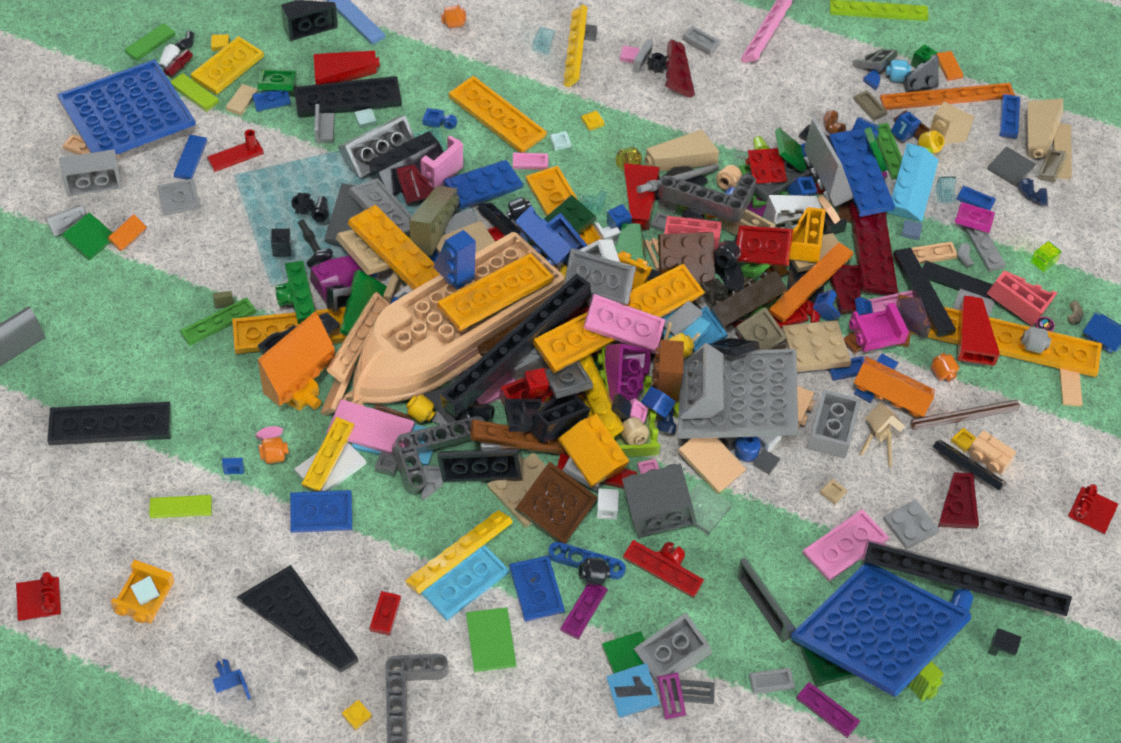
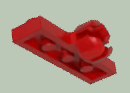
[623,540,704,599]

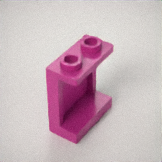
[849,302,909,352]

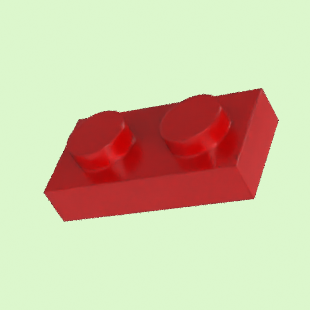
[369,591,402,636]

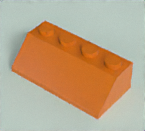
[854,356,936,417]

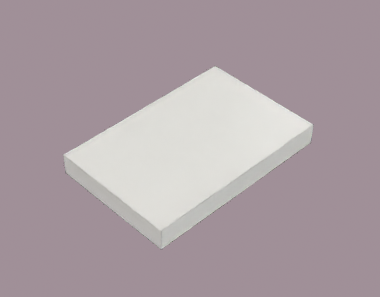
[294,442,366,492]

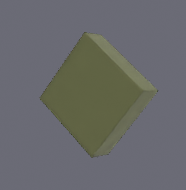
[213,291,234,309]

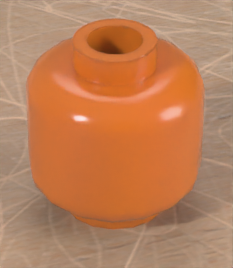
[441,5,467,28]
[931,353,960,382]
[259,436,289,464]

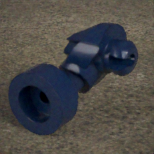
[1018,178,1048,206]
[656,407,677,433]

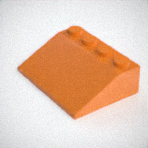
[257,312,335,406]

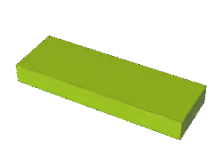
[171,73,219,112]
[149,495,212,519]

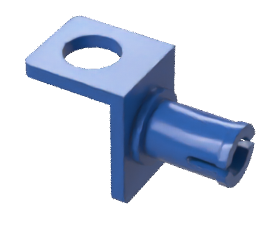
[212,659,251,700]

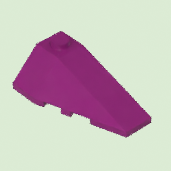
[310,255,375,305]
[605,343,651,423]

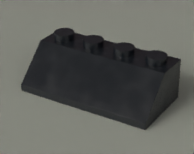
[369,131,444,195]
[437,448,523,482]

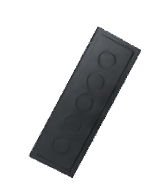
[294,76,402,117]
[47,401,171,445]

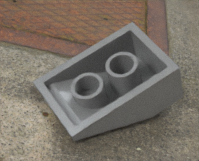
[634,613,713,681]

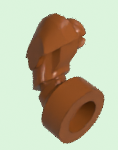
[823,110,846,134]

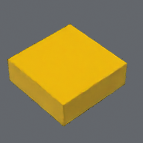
[211,34,229,51]
[950,427,977,453]

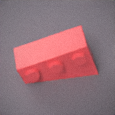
[664,216,722,250]
[986,271,1057,326]

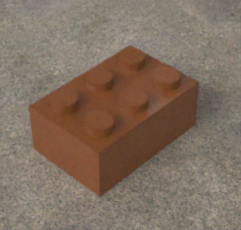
[652,340,684,403]

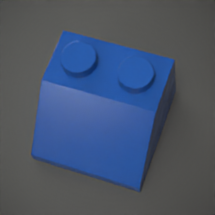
[1083,312,1121,352]

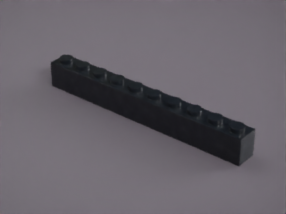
[440,273,591,418]
[862,539,1072,616]

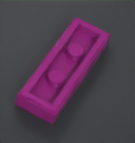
[560,585,608,640]
[795,682,861,738]

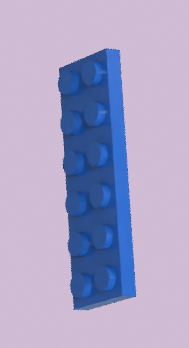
[829,128,895,217]

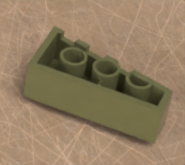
[409,185,460,256]

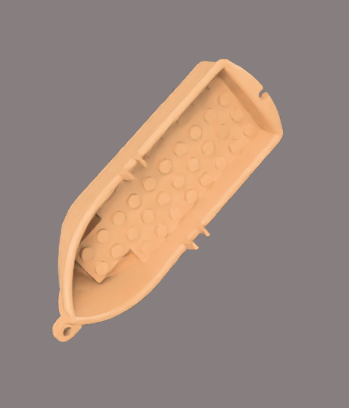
[342,232,565,406]

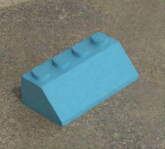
[887,143,939,222]

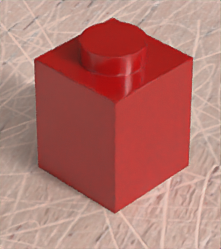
[523,368,549,399]

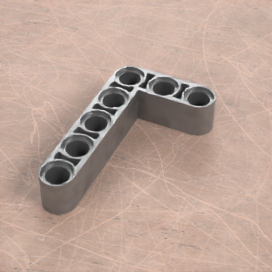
[658,174,756,222]
[392,416,485,494]
[385,654,448,743]

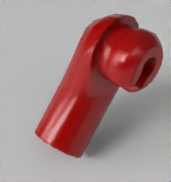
[802,300,820,323]

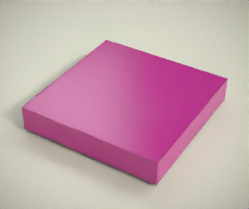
[955,202,995,233]

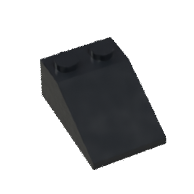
[281,0,338,41]

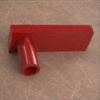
[207,129,264,172]

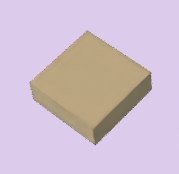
[819,479,848,505]

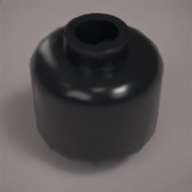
[506,197,531,221]
[714,240,741,268]
[578,558,610,585]

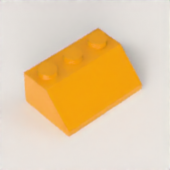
[558,414,630,487]

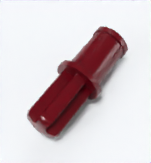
[163,49,193,78]

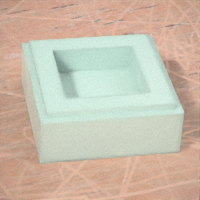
[354,108,377,128]
[550,132,571,150]
[131,576,160,606]

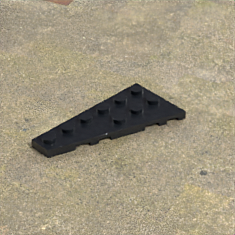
[237,565,358,673]

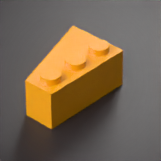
[789,207,826,263]

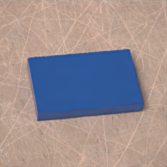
[290,490,352,533]
[509,555,565,622]

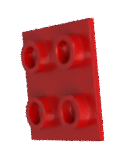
[745,148,787,184]
[1068,484,1119,534]
[16,572,61,621]

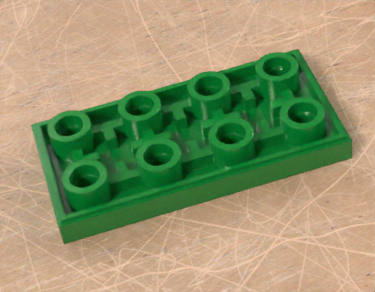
[340,270,387,336]

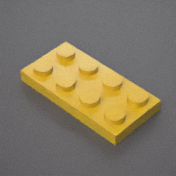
[191,36,264,95]

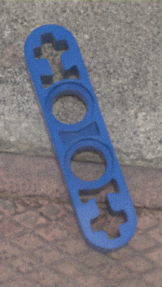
[548,542,626,579]

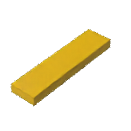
[301,417,355,491]

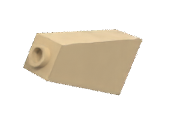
[1028,99,1063,158]
[645,129,719,172]

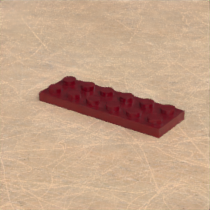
[849,201,898,296]

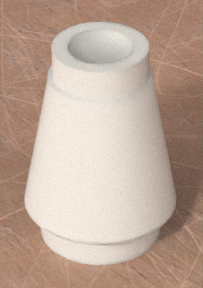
[159,44,181,69]

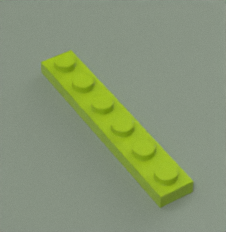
[829,0,929,21]

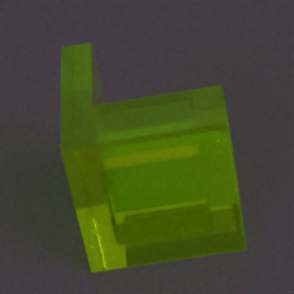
[1030,241,1062,272]

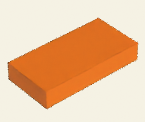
[937,51,964,81]
[107,214,147,252]

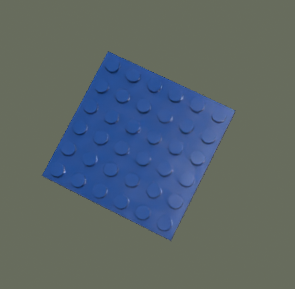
[57,59,196,155]
[791,562,971,697]

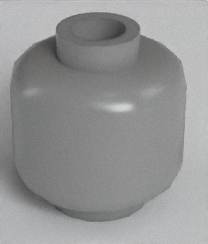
[1021,327,1051,353]

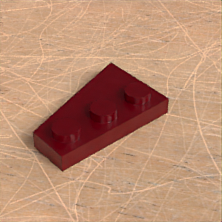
[830,265,861,313]
[937,472,979,529]

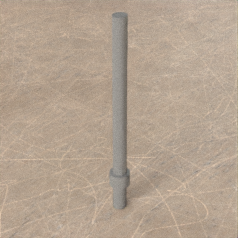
[637,164,719,193]

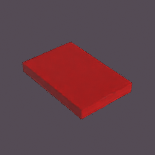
[736,225,794,266]

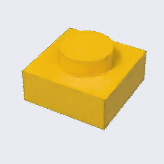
[581,110,605,131]
[341,699,372,731]

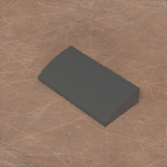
[0,306,45,366]
[737,558,796,643]

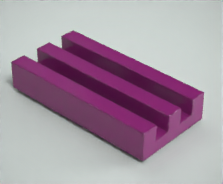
[656,672,686,720]

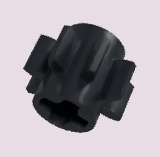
[647,52,667,73]
[291,192,314,215]

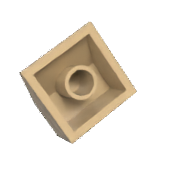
[929,102,975,144]

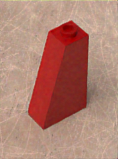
[313,50,380,84]
[624,163,660,230]
[957,295,1000,366]

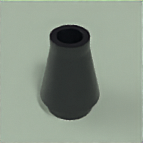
[311,196,329,222]
[467,403,495,422]

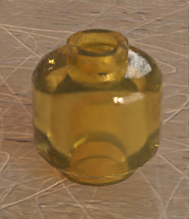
[615,146,642,171]

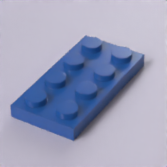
[444,160,524,209]

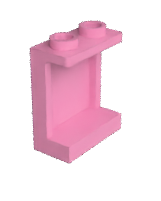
[421,136,463,188]

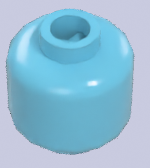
[886,60,911,82]

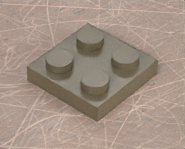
[734,307,787,350]

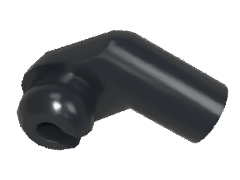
[175,31,194,51]
[306,248,333,268]

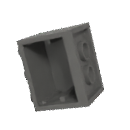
[622,463,697,538]

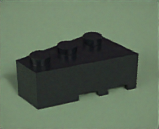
[530,394,590,443]

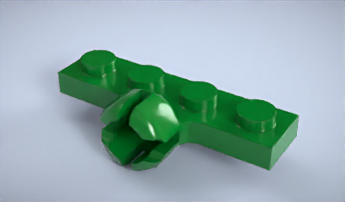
[275,260,315,324]

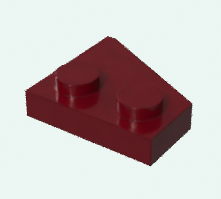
[395,165,434,205]

